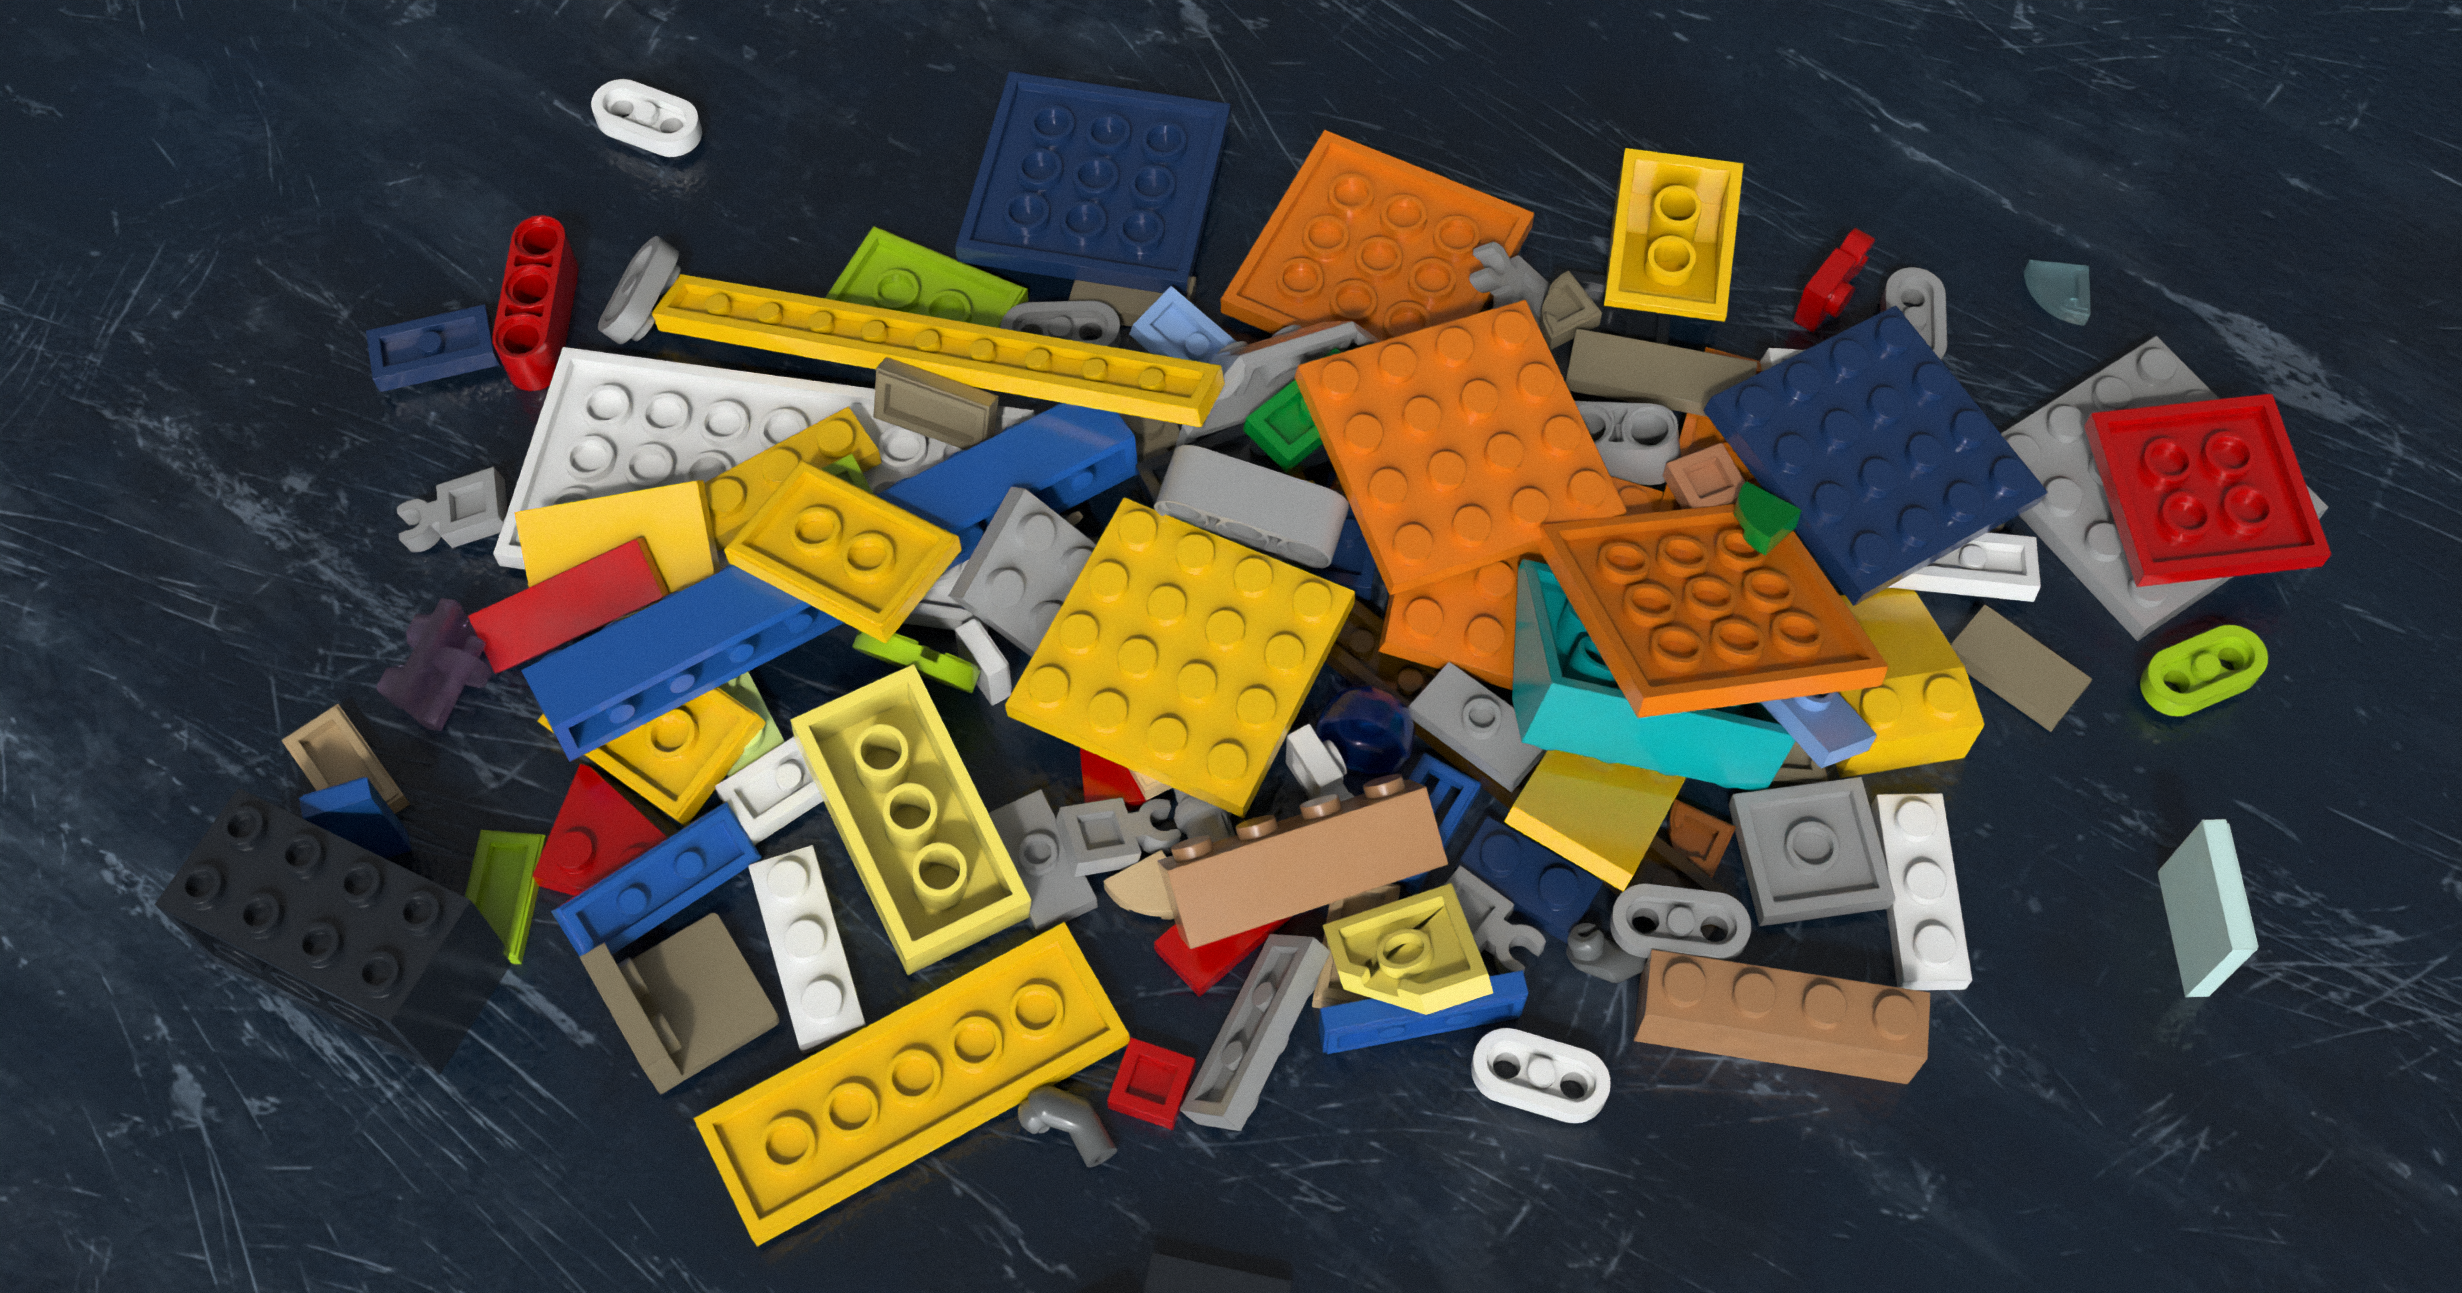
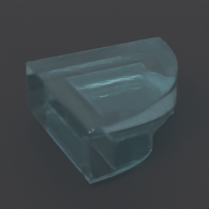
[2024,260,2091,326]

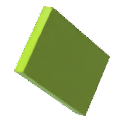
[825,226,1029,328]

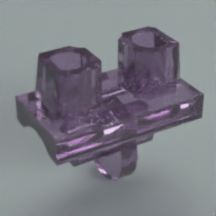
[377,598,492,731]

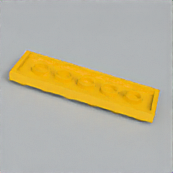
[693,922,1130,1247]

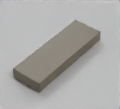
[1566,328,1757,417]

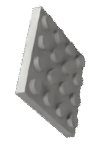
[2001,336,2328,641]

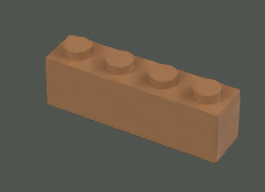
[1157,774,1448,949]
[1634,949,1930,1084]

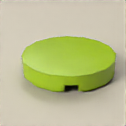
[852,630,980,693]

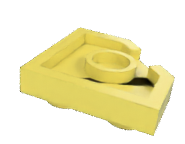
[1322,883,1493,1015]

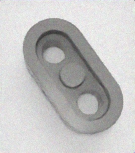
[598,236,681,344]
[1880,267,1947,361]
[1000,301,1121,348]
[1610,884,1751,962]

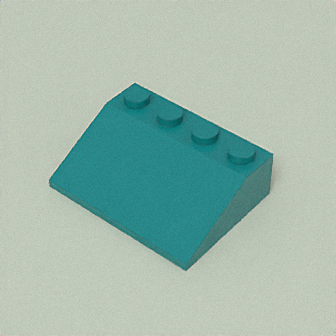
[1512,559,1796,791]

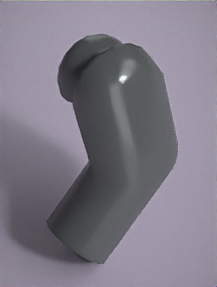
[1566,923,1655,983]
[1018,1085,1117,1167]

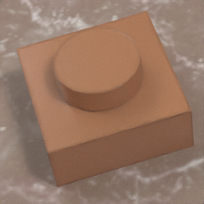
[1663,443,1745,509]

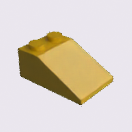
[1604,148,1744,322]
[1835,588,1985,778]

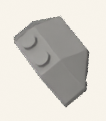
[1174,321,1381,449]

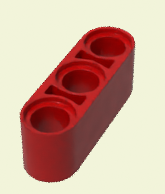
[493,215,579,391]

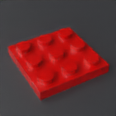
[2084,394,2331,587]

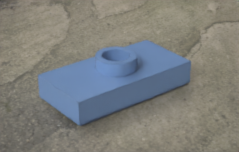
[1760,692,1877,768]

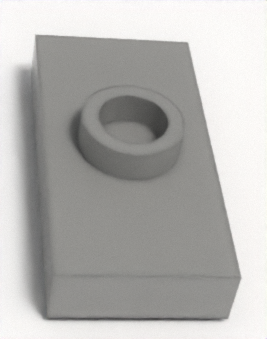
[1408,662,1548,793]
[988,789,1098,935]

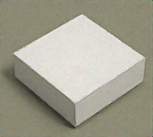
[955,618,1012,706]

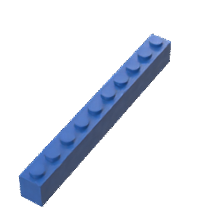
[521,402,1138,762]

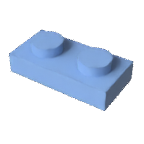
[1129,286,1237,364]

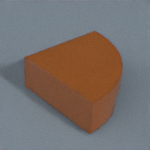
[1667,799,1736,878]

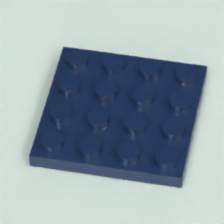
[955,71,1231,297]
[1703,305,2048,606]

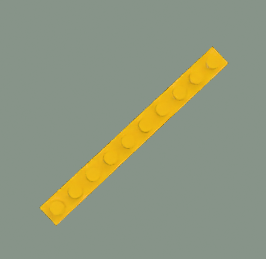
[652,274,1225,427]

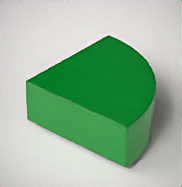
[1734,481,1802,556]

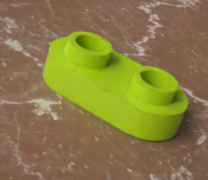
[2140,625,2268,716]

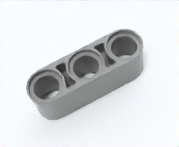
[1574,401,1681,485]
[1154,445,1350,568]

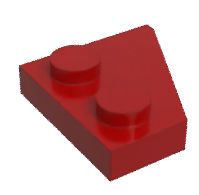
[532,764,668,896]

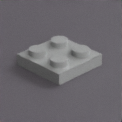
[948,487,1096,657]
[1729,777,1896,926]

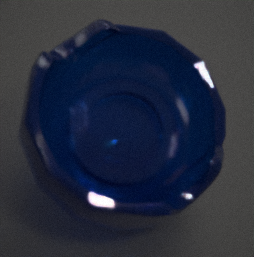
[1315,684,1415,774]

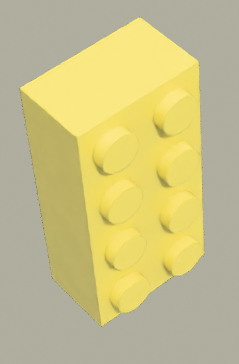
[790,664,1031,975]

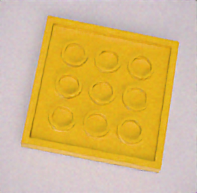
[1005,498,1355,818]

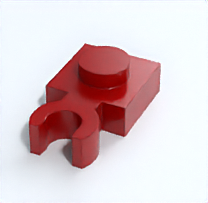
[1793,227,1875,333]

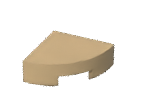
[1104,850,1174,920]

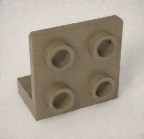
[579,913,779,1095]

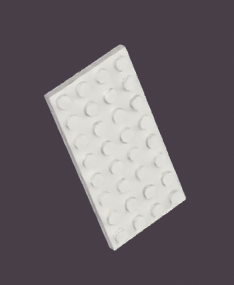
[493,347,1035,632]

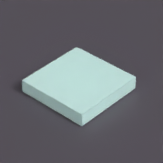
[2158,819,2258,997]

